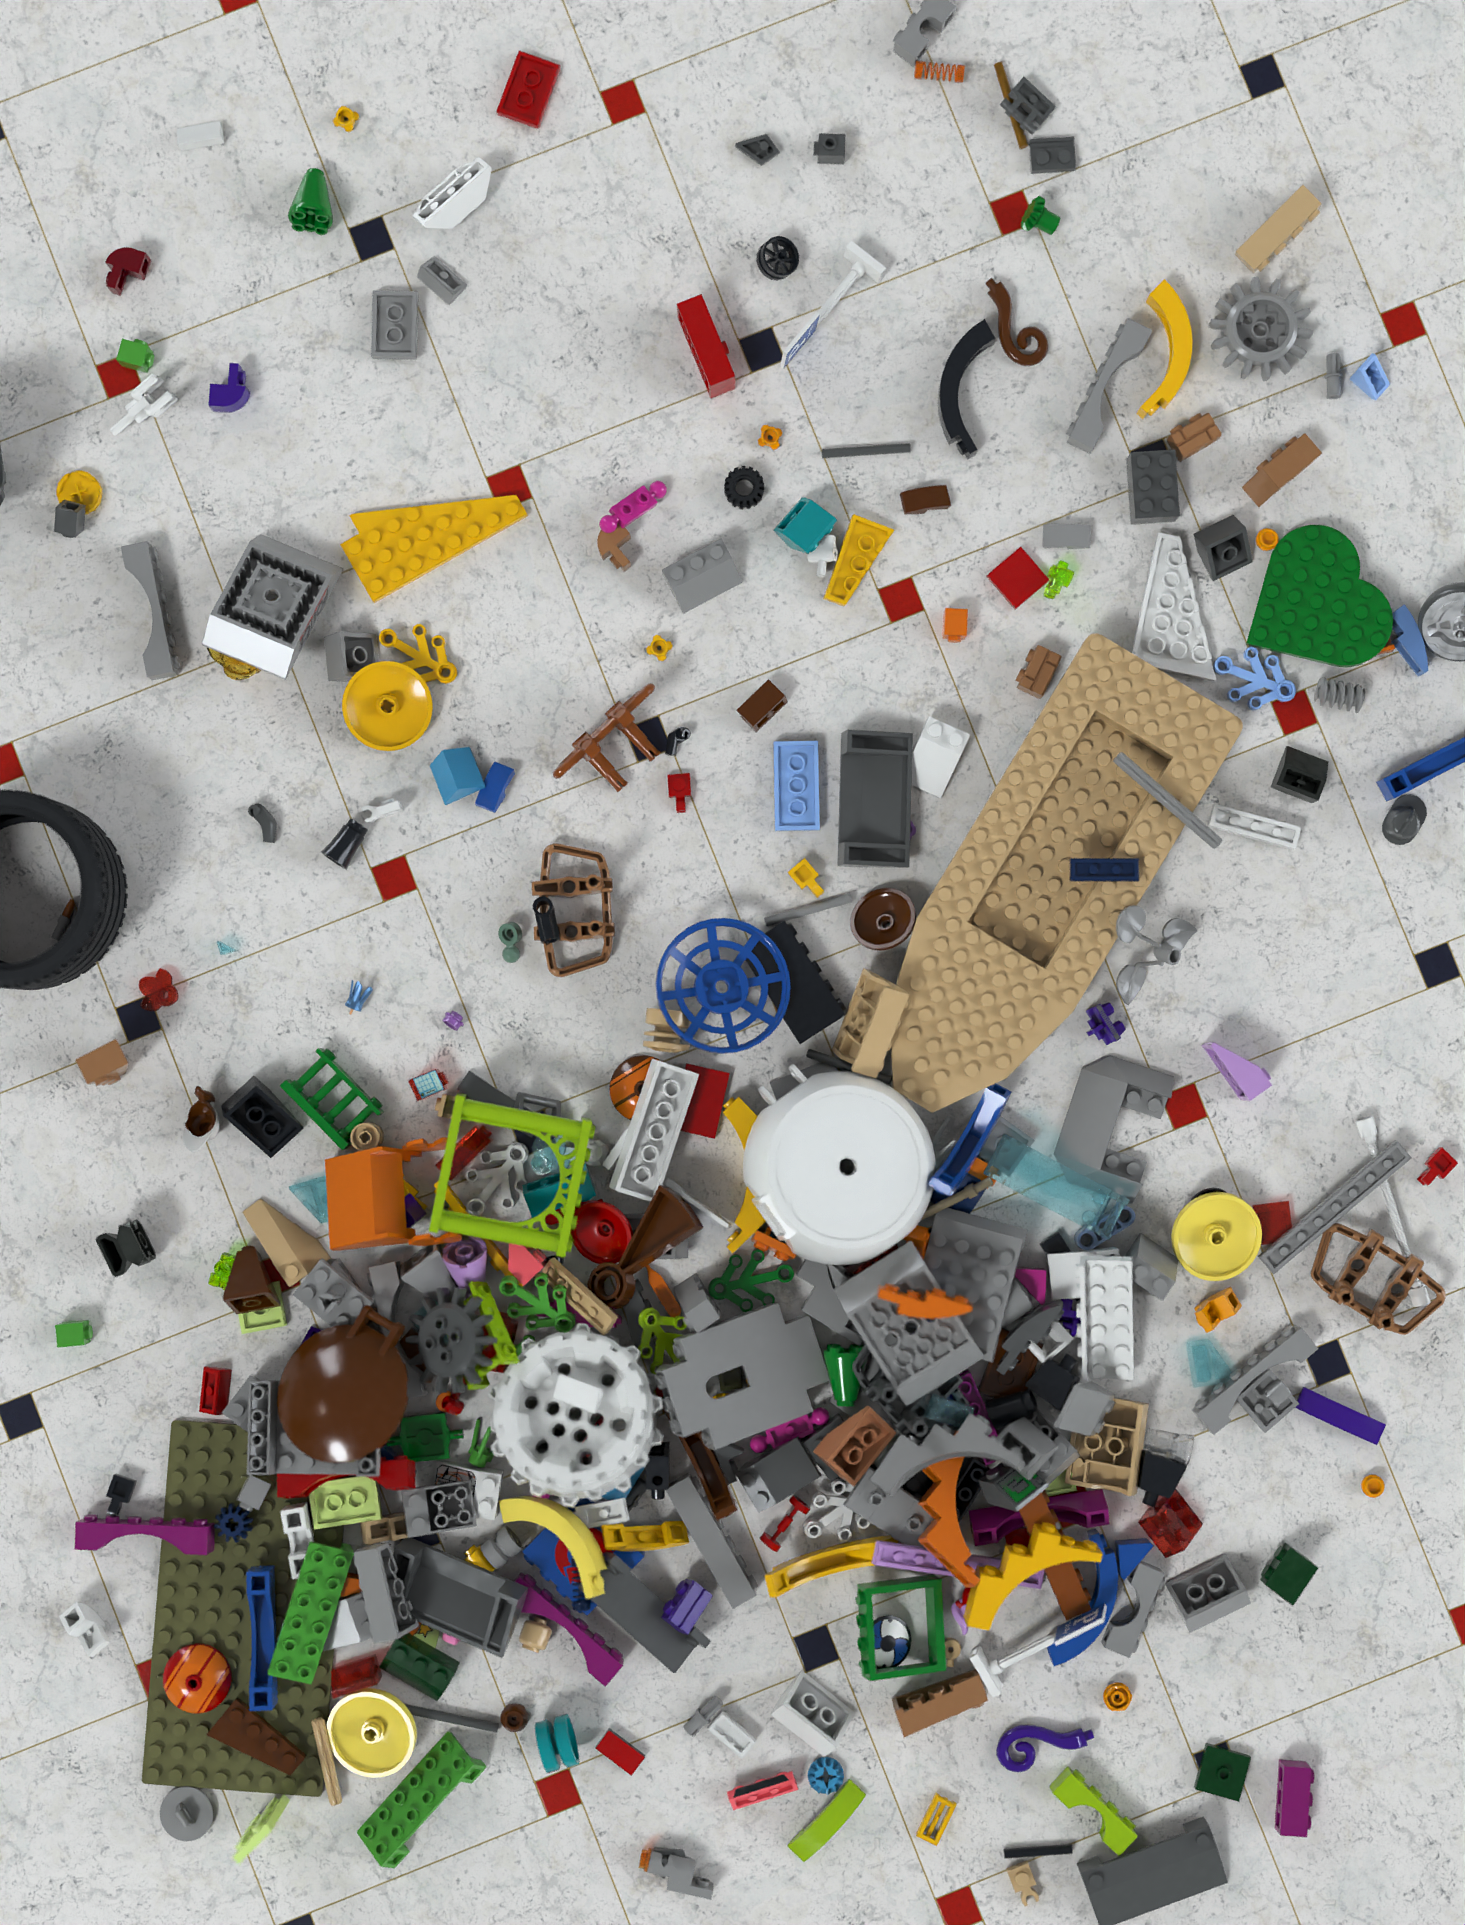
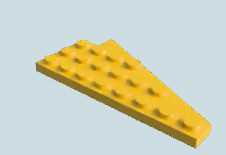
[340,495,528,603]

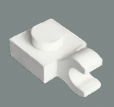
[361,799,403,823]

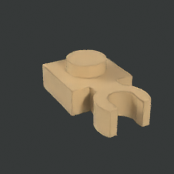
[1006,1860,1039,1907]

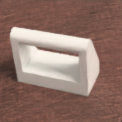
[1028,1305,1074,1364]

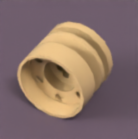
[643,1008,693,1053]

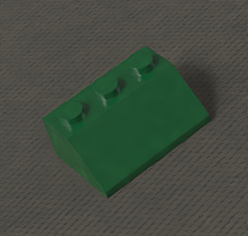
[379,1633,460,1701]

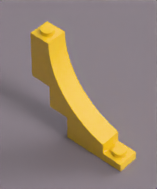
[723,1096,766,1253]

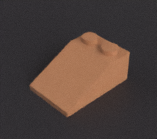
[813,1406,897,1486]

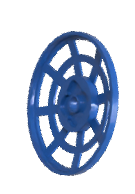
[655,918,791,1054]

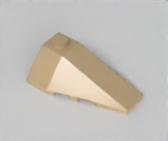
[242,1199,331,1287]

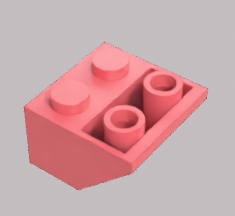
[508,1243,547,1286]

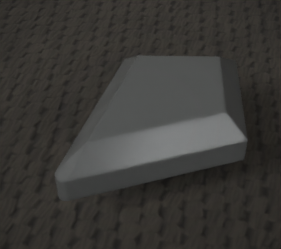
[735,134,779,166]

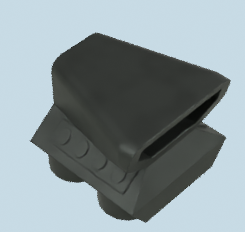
[96,1219,156,1277]

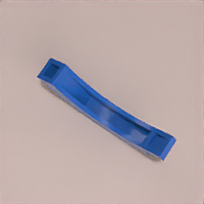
[928,1083,1012,1196]
[1047,1529,1118,1666]

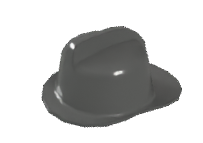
[1382,794,1427,845]

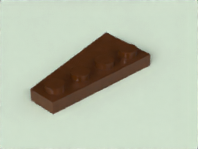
[206,1697,307,1776]

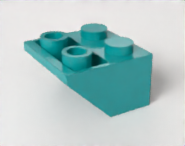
[773,497,837,554]

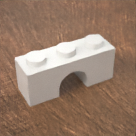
[280,1502,314,1579]

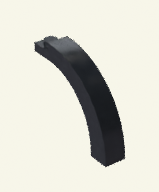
[938,319,996,459]

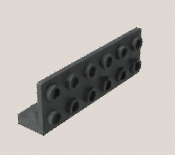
[578,1551,711,1673]

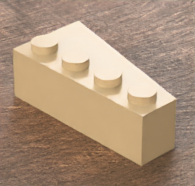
[1235,185,1322,274]

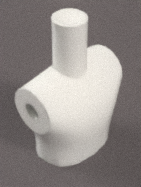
[807,535,838,577]

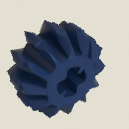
[214,1503,254,1543]

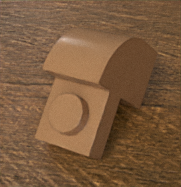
[597,523,631,572]

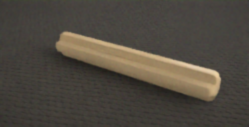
[311,1717,342,1806]

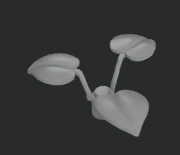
[1116,905,1197,1005]

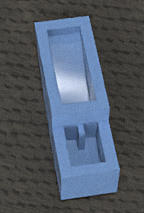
[1391,604,1428,677]

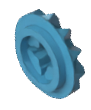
[808,1757,844,1795]

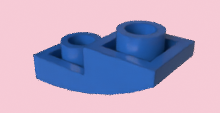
[475,761,515,813]

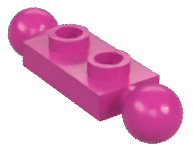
[599,481,667,533]
[750,1407,829,1453]

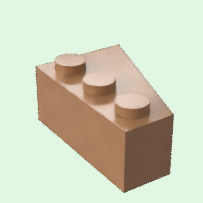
[1242,433,1322,507]
[75,1039,128,1086]

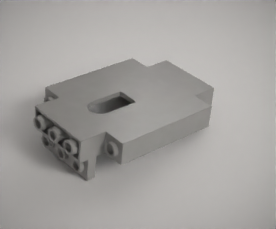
[655,1303,830,1450]

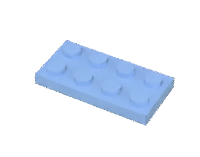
[773,741,820,831]

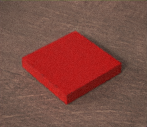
[986,547,1049,610]

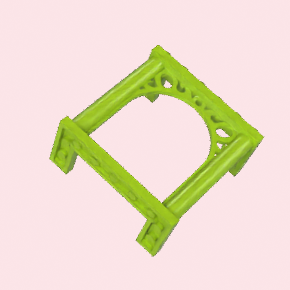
[429,1093,596,1257]

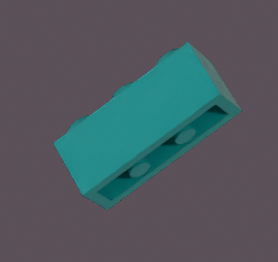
[522,1163,596,1218]

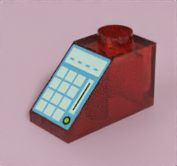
[408,1069,449,1101]

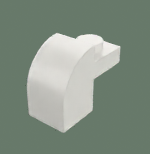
[59,1602,110,1657]

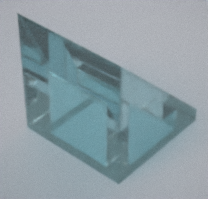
[217,941,238,955]

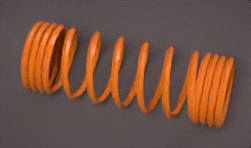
[914,61,965,83]

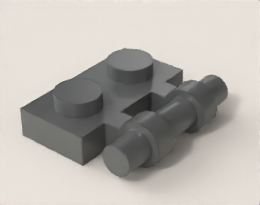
[1000,76,1056,135]

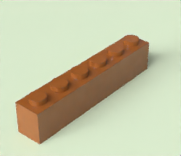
[1019,1490,1092,1621]

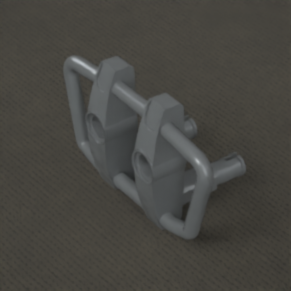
[852,1332,973,1445]

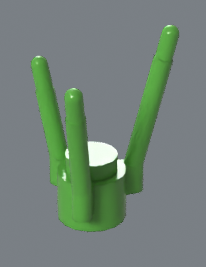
[468,1419,494,1468]

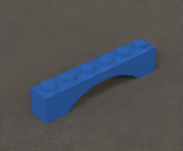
[1376,737,1465,802]
[246,1565,278,1711]

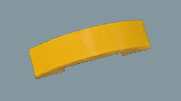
[601,1521,689,1551]

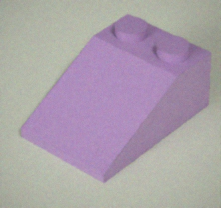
[1201,1043,1272,1101]

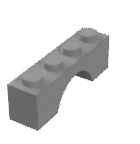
[1101,1561,1165,1658]

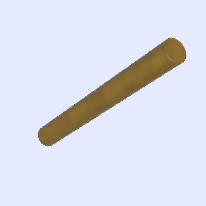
[994,62,1028,149]

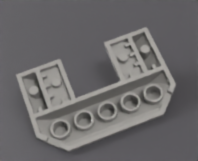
[1054,1055,1174,1204]

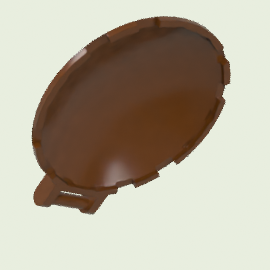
[277,1305,409,1463]

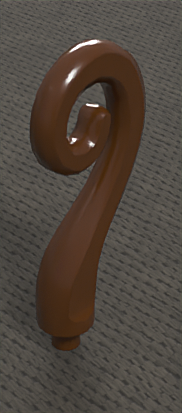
[985,278,1048,366]

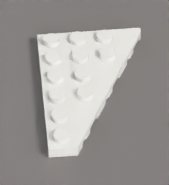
[1131,532,1216,682]

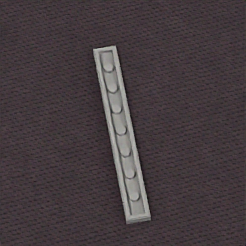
[1258,1140,1412,1274]

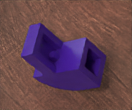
[208,363,250,413]

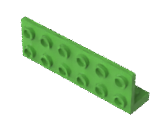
[268,1542,354,1684]
[357,1732,487,1868]

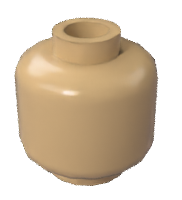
[519,1617,552,1653]

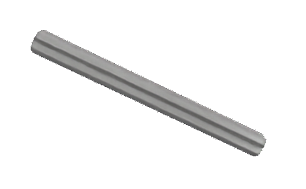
[1113,752,1222,849]

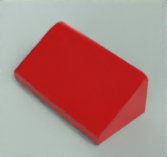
[199,1366,232,1415]

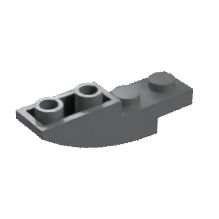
[625,1278,665,1366]
[996,1300,1064,1375]

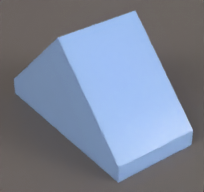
[1349,353,1390,401]

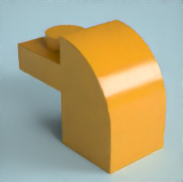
[1194,1287,1242,1333]

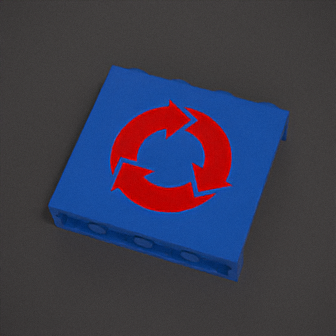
[522,1498,645,1615]

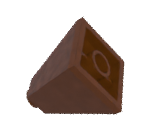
[223,1246,281,1314]

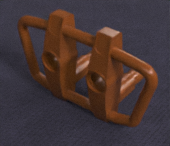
[553,683,661,792]

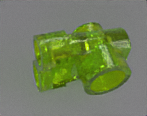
[1043,561,1074,599]
[208,1252,236,1290]

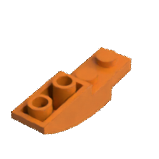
[876,1283,973,1318]

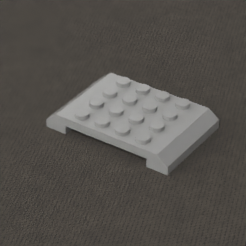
[905,1208,1028,1362]

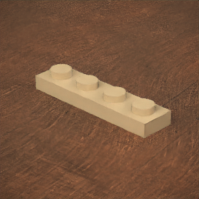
[542,1257,618,1335]

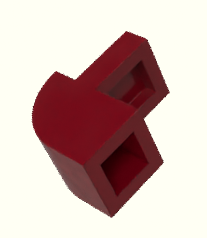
[105,247,151,296]

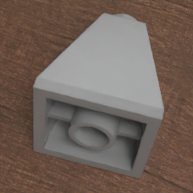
[401,1245,458,1303]

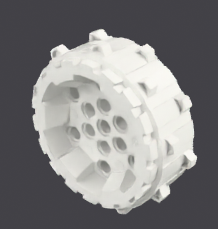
[488,1324,664,1507]

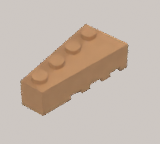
[892,1669,988,1737]

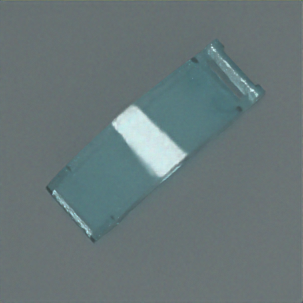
[983,1134,1130,1240]

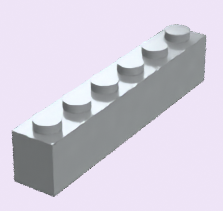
[666,1472,758,1609]

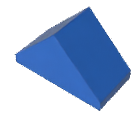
[1115,1538,1154,1580]

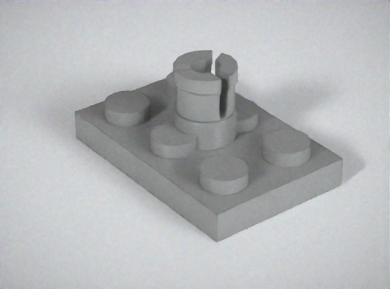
[293,1258,375,1327]

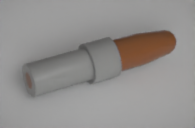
[51,899,75,941]

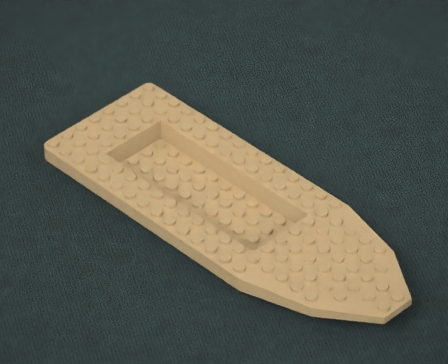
[891,633,1243,1113]

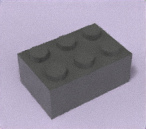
[1126,450,1180,525]

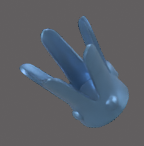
[345,980,373,1015]

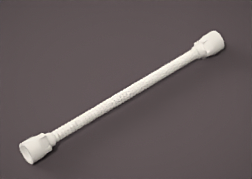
[1355,1116,1431,1307]

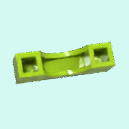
[1049,1766,1138,1856]

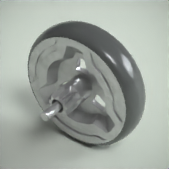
[1418,582,1465,662]

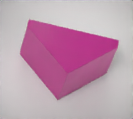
[1015,1267,1046,1305]

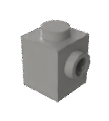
[236,1475,271,1512]

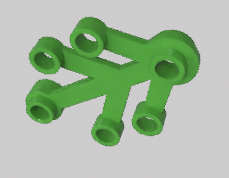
[499,1272,575,1333]

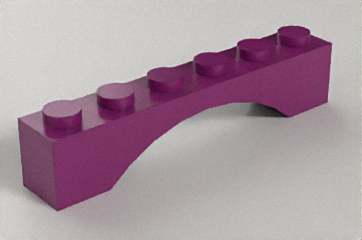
[969,1489,1109,1546]
[75,1515,215,1555]
[514,1572,624,1687]

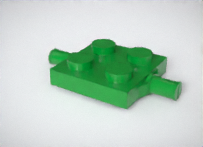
[386,1412,464,1462]

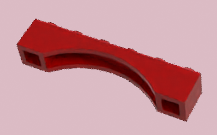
[277,1456,416,1499]

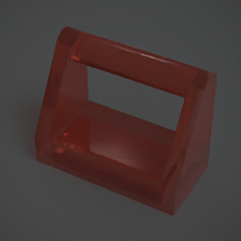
[331,1654,382,1699]

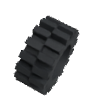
[724,466,764,510]

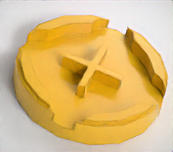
[56,470,102,515]

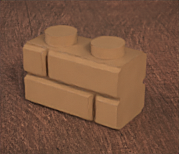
[1167,413,1222,462]
[1015,645,1062,699]

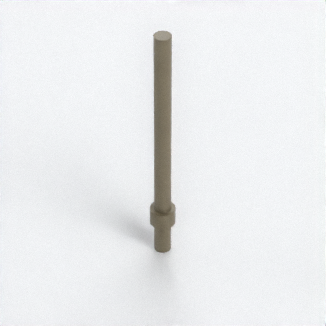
[920,1177,993,1221]

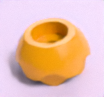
[1103,1682,1132,1711]

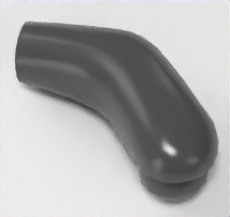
[248,803,277,843]

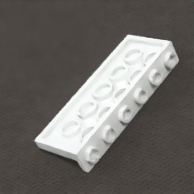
[1075,1255,1134,1383]

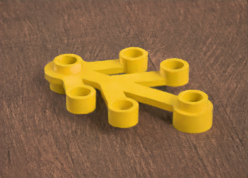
[379,624,457,684]

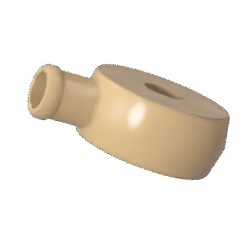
[945,1638,961,1667]

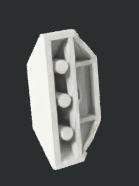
[412,157,492,229]

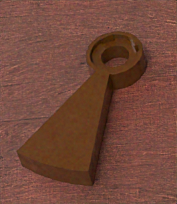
[587,1185,704,1309]

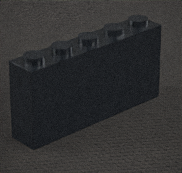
[745,921,846,1044]

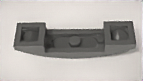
[457,1070,534,1138]

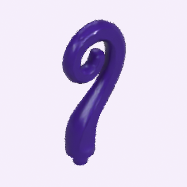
[996,1725,1095,1772]

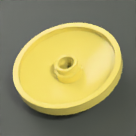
[1171,1192,1262,1281]
[327,1688,417,1778]

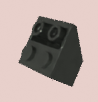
[1270,746,1329,803]

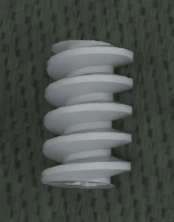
[1314,677,1365,713]

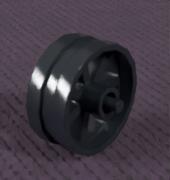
[756,236,799,281]

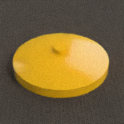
[342,661,433,751]

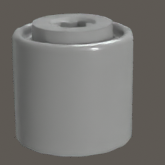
[1002,1278,1033,1328]

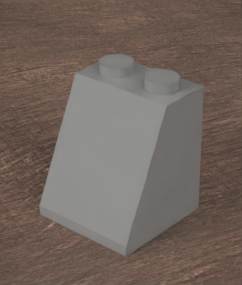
[1125,1233,1178,1301]

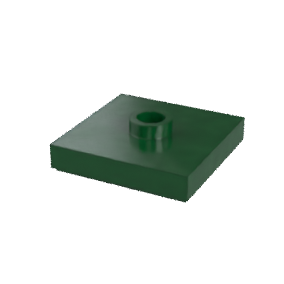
[1194,1743,1251,1802]

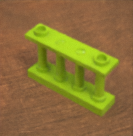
[446,1281,520,1390]

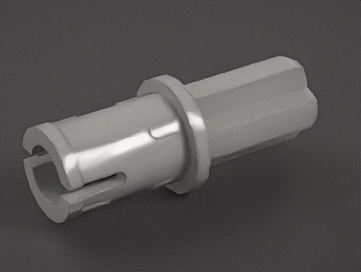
[1324,353,1343,399]
[684,1696,723,1737]

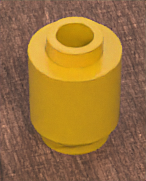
[464,1545,495,1572]

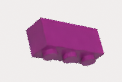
[1275,1759,1314,1837]

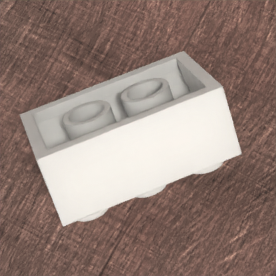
[771,1671,855,1757]

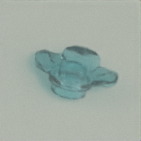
[531,1137,570,1175]

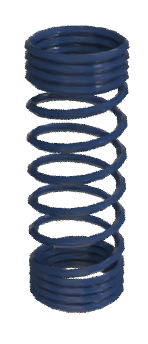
[571,1558,591,1611]

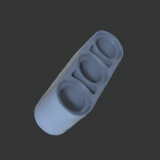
[1074,1205,1135,1250]

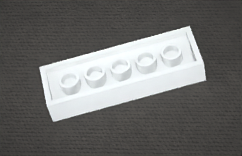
[609,1059,699,1202]

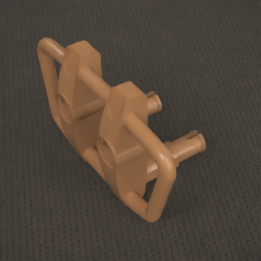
[531,843,615,977]
[1311,1223,1446,1335]

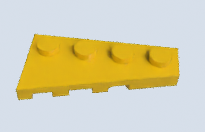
[823,514,894,607]

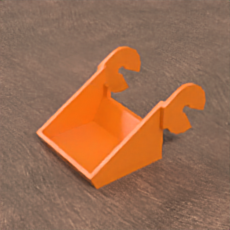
[325,1137,462,1251]

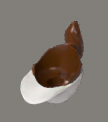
[183,1086,220,1152]

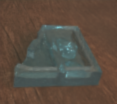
[289,1176,328,1224]
[1185,1339,1232,1388]

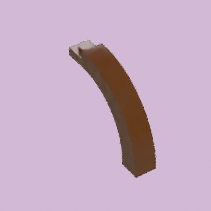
[661,1396,738,1521]

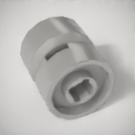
[480,1526,523,1569]

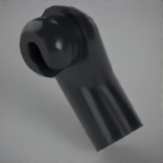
[665,727,691,756]

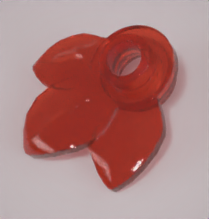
[139,968,179,1011]

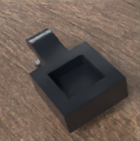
[106,1474,137,1517]

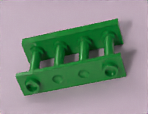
[280,1048,384,1150]

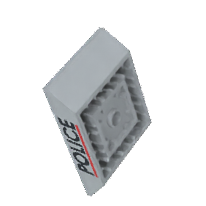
[202,534,343,680]

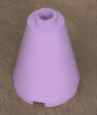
[442,1236,487,1299]

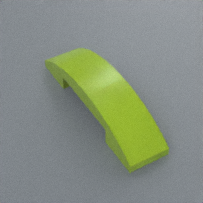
[787,1779,866,1862]

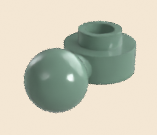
[498,922,522,963]

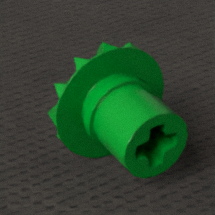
[1021,196,1060,235]

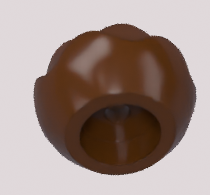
[500,1704,529,1732]

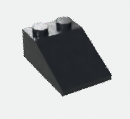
[221,1076,303,1158]

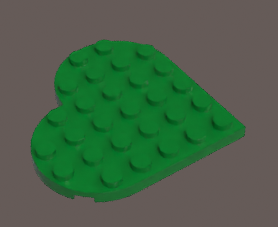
[1246,525,1393,667]

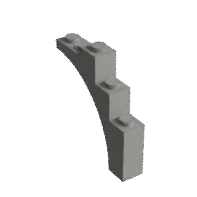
[870,1414,1025,1497]

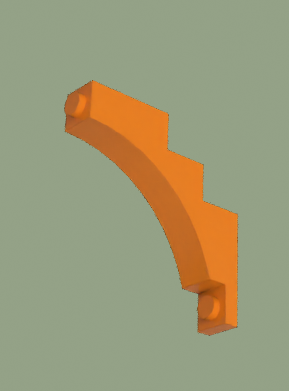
[917,1431,980,1588]

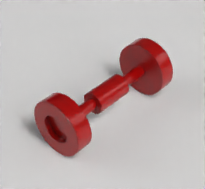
[760,1495,811,1552]

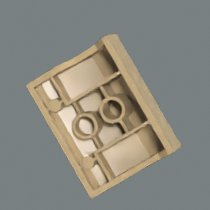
[832,968,909,1078]
[1065,1398,1149,1496]

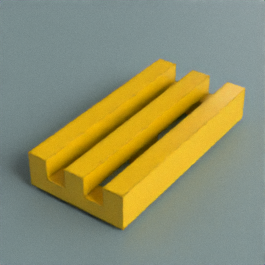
[916,1792,956,1846]

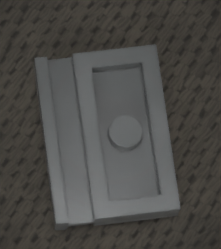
[1029,137,1076,174]

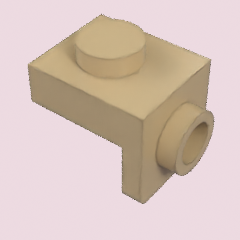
[435,1094,466,1122]

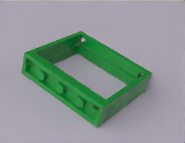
[855,1574,946,1681]

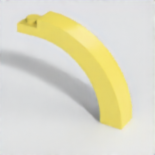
[498,1496,607,1599]

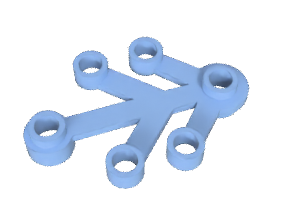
[1213,647,1296,710]

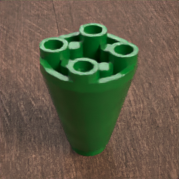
[288,168,333,235]
[824,1344,869,1407]

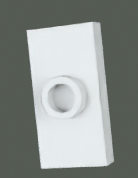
[707,1710,757,1759]

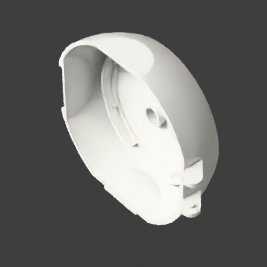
[743,1064,935,1265]

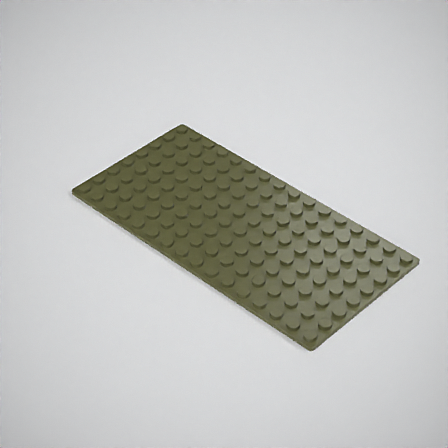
[142,1420,348,1797]

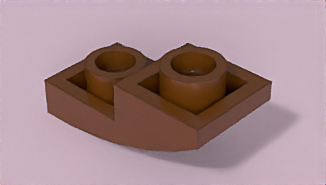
[900,485,951,515]

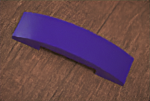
[1295,1387,1386,1445]

